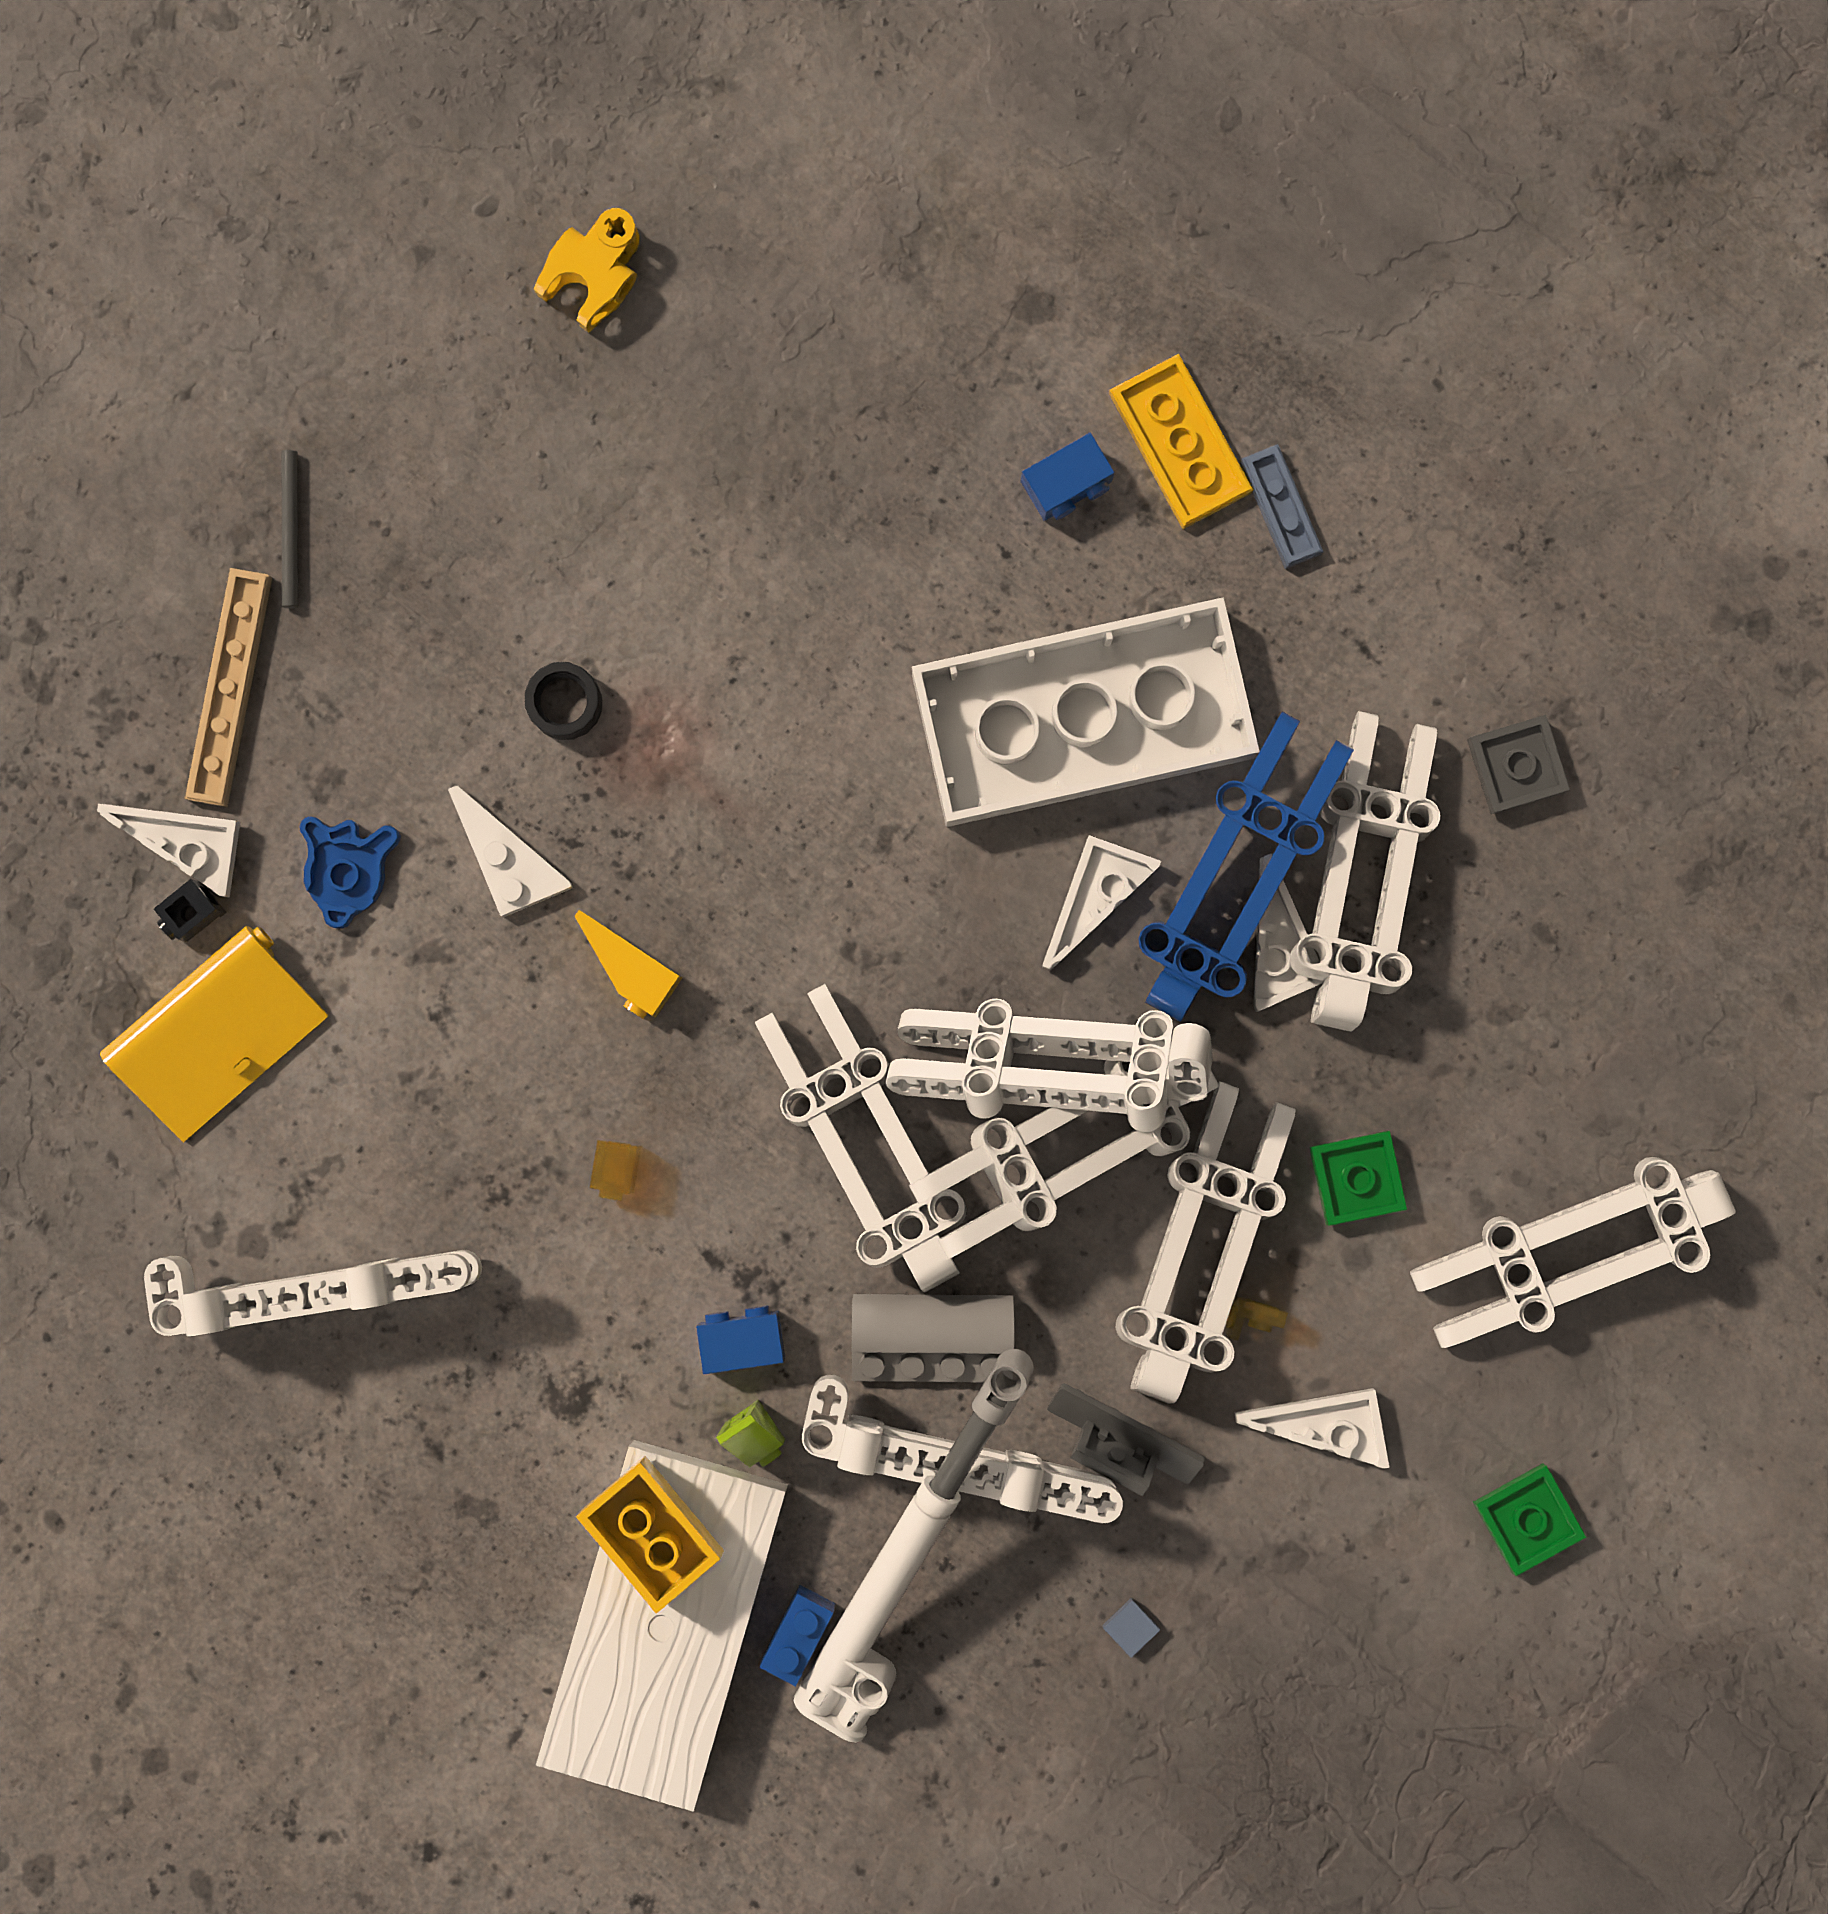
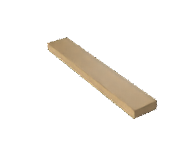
[185,568,272,807]

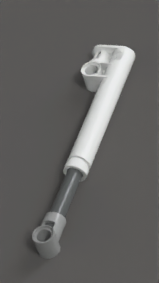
[794,1349,1034,1743]

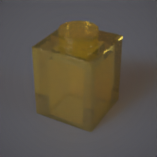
[589,1140,642,1201]

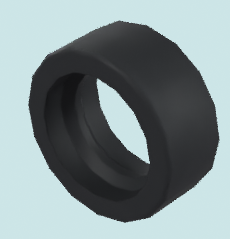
[525,662,602,740]

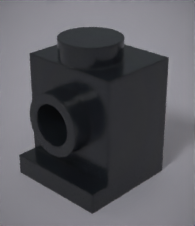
[154,879,227,942]

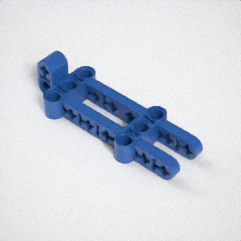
[1139,712,1354,1022]

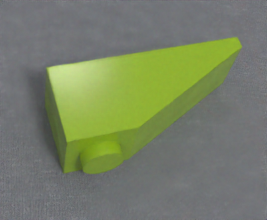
[716,1400,785,1468]

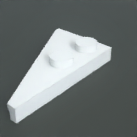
[448,786,573,918]
[97,804,240,898]
[1042,835,1161,970]
[1254,854,1324,1012]
[1234,1388,1389,1468]

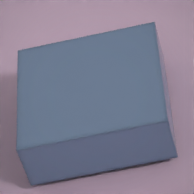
[1102,1598,1160,1658]

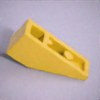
[575,910,682,1019]

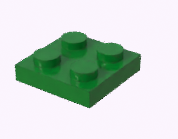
[1309,1131,1407,1226]
[1473,1463,1586,1576]

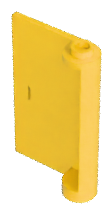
[100,925,329,1143]

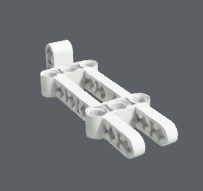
[1290,711,1440,1032]
[755,984,967,1293]
[886,999,1212,1132]
[909,1060,1219,1259]
[1115,1081,1296,1403]
[1410,1157,1736,1348]
[144,1250,482,1336]
[802,1375,1123,1523]

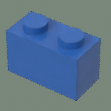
[1020,432,1114,521]
[696,1305,785,1375]
[759,1585,835,1687]

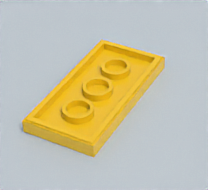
[1109,354,1253,529]

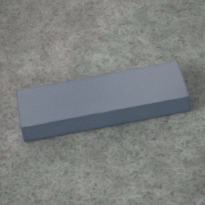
[1240,444,1323,569]

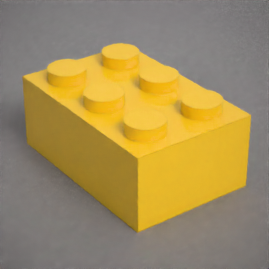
[576,1456,724,1614]

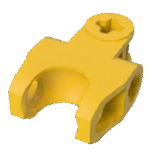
[534,208,640,333]

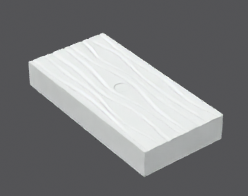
[912,597,1260,827]
[536,1440,788,1812]

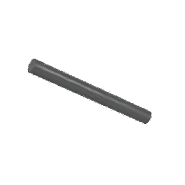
[281,450,298,608]

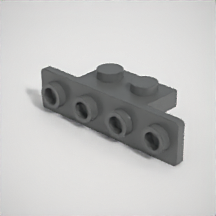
[1047,1383,1205,1496]

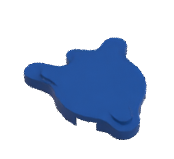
[300,816,401,929]

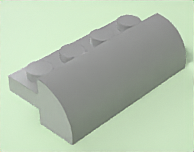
[851,1294,1014,1382]

